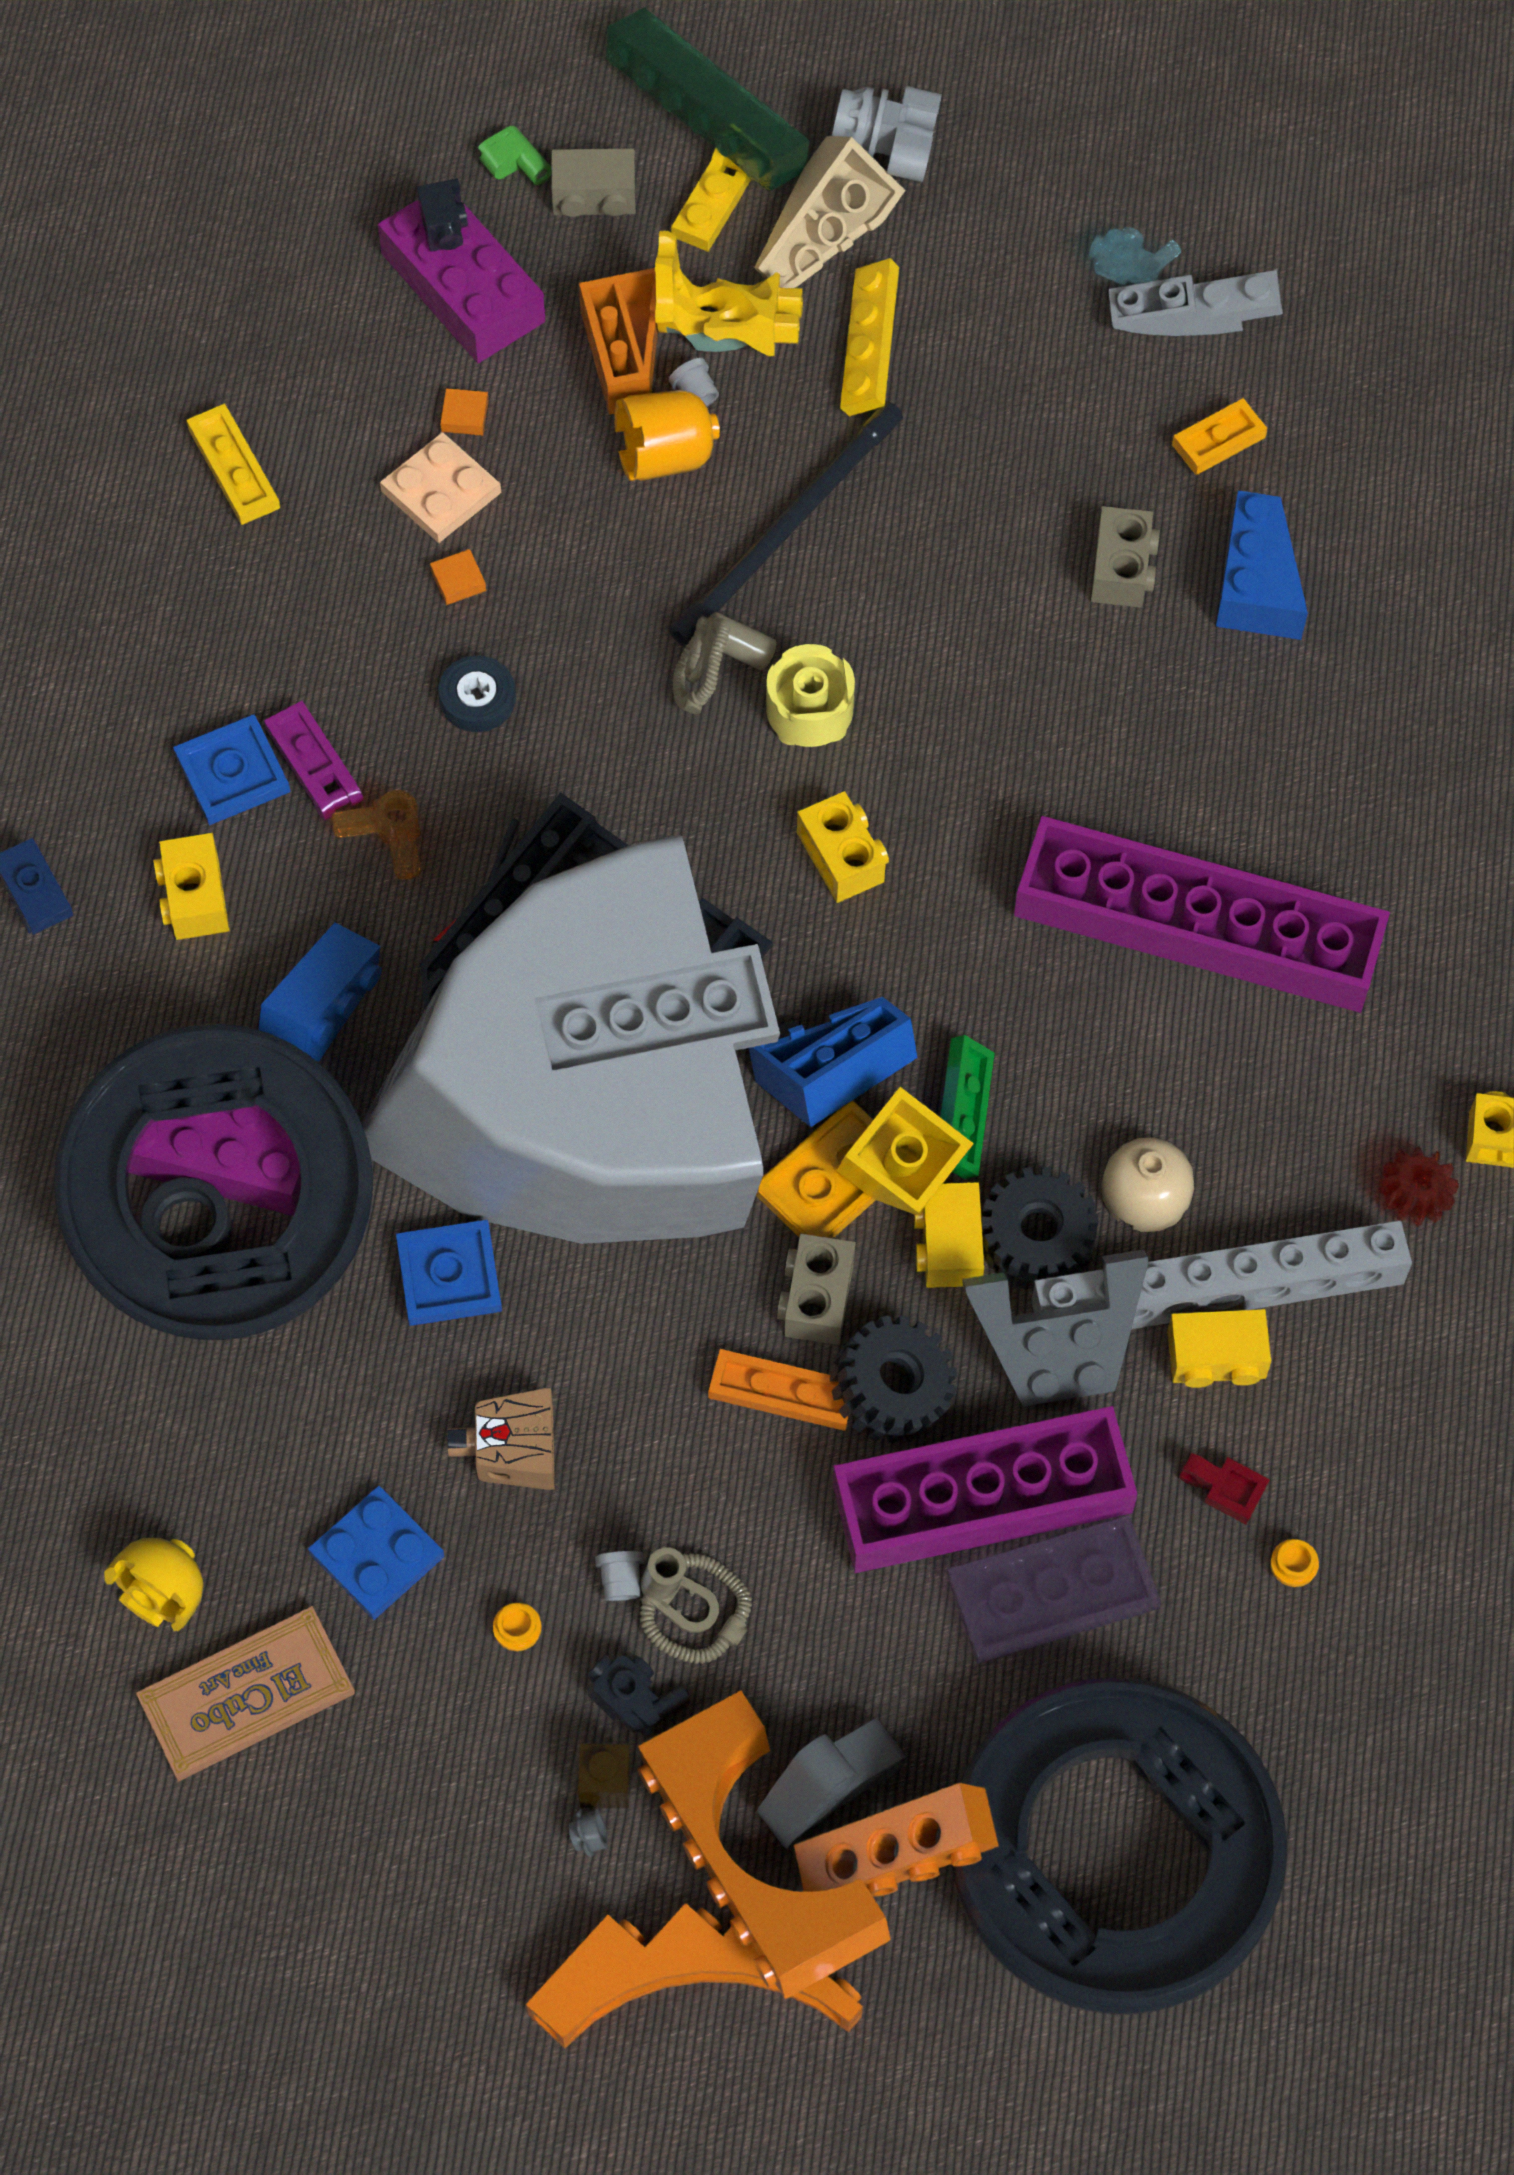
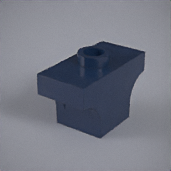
[0,838,74,935]

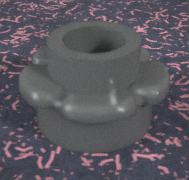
[569,1809,609,1857]

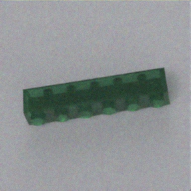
[605,7,809,192]

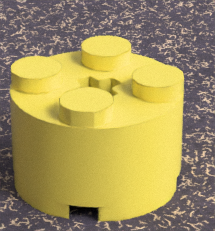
[766,644,855,747]

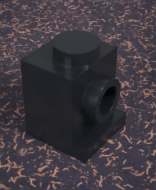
[417,178,468,252]

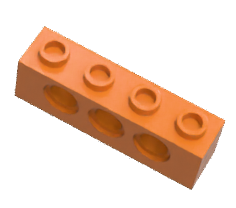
[794,1783,998,1897]

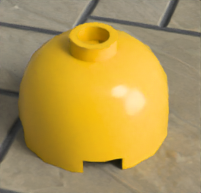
[104,1538,203,1631]

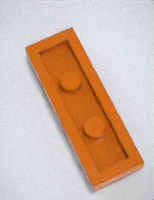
[708,1349,850,1431]

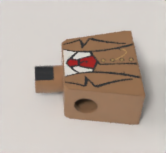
[448,1388,555,1490]

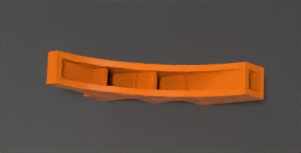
[526,1903,863,2048]

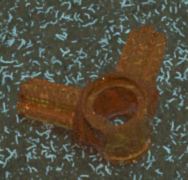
[331,790,421,880]

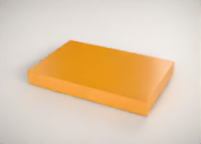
[756,1100,876,1239]

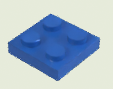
[173,714,291,826]
[396,1220,502,1326]
[308,1486,445,1621]

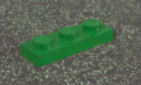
[940,1035,995,1180]

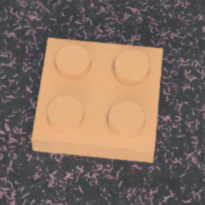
[380,432,501,543]

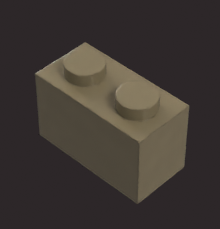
[552,148,636,217]

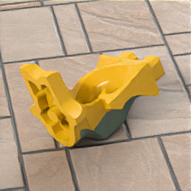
[655,231,803,356]

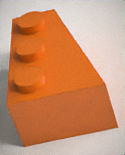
[579,268,658,415]

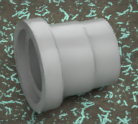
[668,358,719,406]
[595,1551,644,1601]

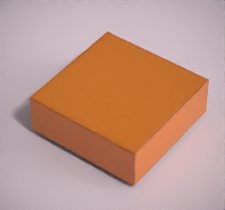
[440,388,489,436]
[430,549,486,605]

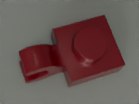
[1179,1453,1270,1525]

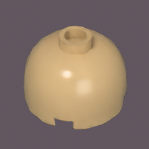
[1101,1137,1194,1232]

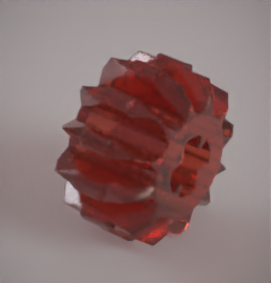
[1378,1145,1459,1227]

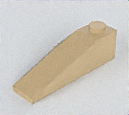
[754,136,905,288]

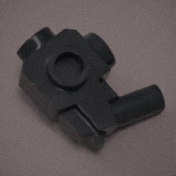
[586,1654,690,1737]

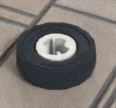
[438,656,516,732]

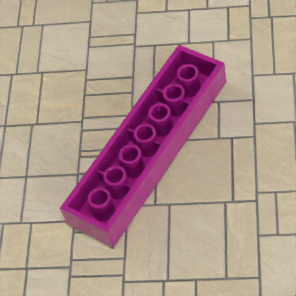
[1014,816,1390,1013]

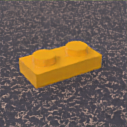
[1172,398,1267,475]

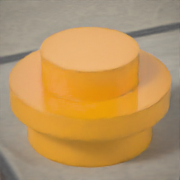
[1270,1539,1319,1587]
[493,1603,541,1651]

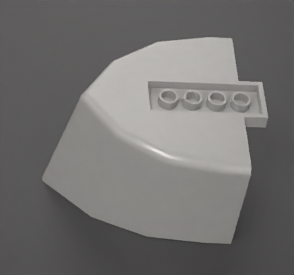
[361,835,780,1244]

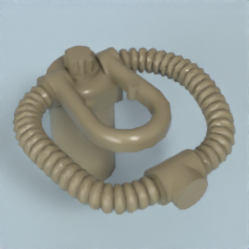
[673,612,776,714]
[640,1547,752,1664]

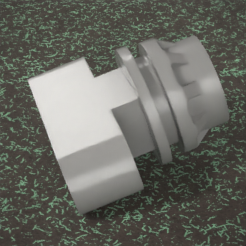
[832,86,942,183]

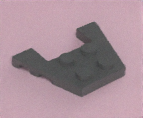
[962,1249,1148,1407]

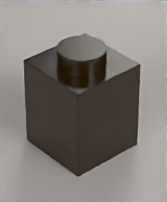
[578,1744,631,1809]

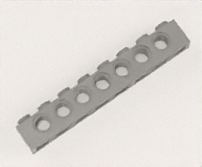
[1031,1221,1412,1329]

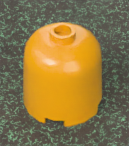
[615,390,720,481]

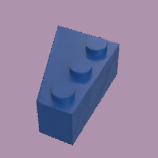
[1216,490,1308,640]
[259,923,382,1062]
[749,997,918,1127]

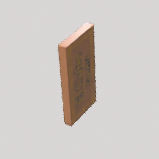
[136,1606,355,1782]

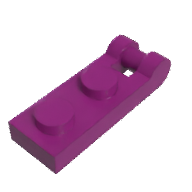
[264,701,363,821]

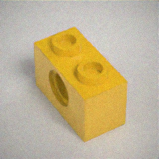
[154,833,230,940]

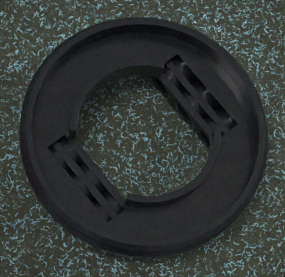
[54,1024,373,1340]
[952,1677,1287,2015]

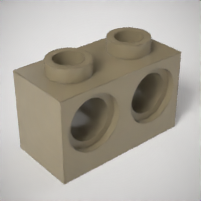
[1091,506,1160,608]
[777,1234,856,1345]

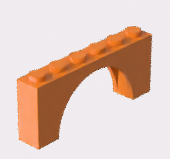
[637,1691,891,1999]

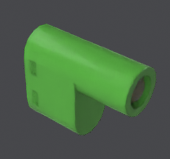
[478,126,552,185]

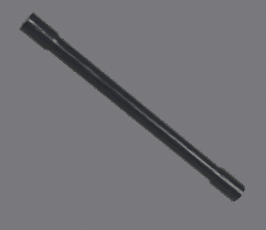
[669,401,903,647]

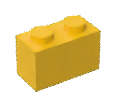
[913,1183,984,1288]
[1167,1309,1271,1388]

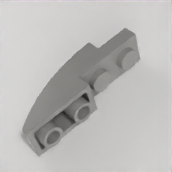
[1109,270,1283,336]

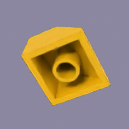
[836,1087,974,1215]

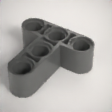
[757,1719,908,1851]

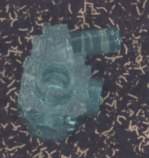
[1089,227,1181,285]

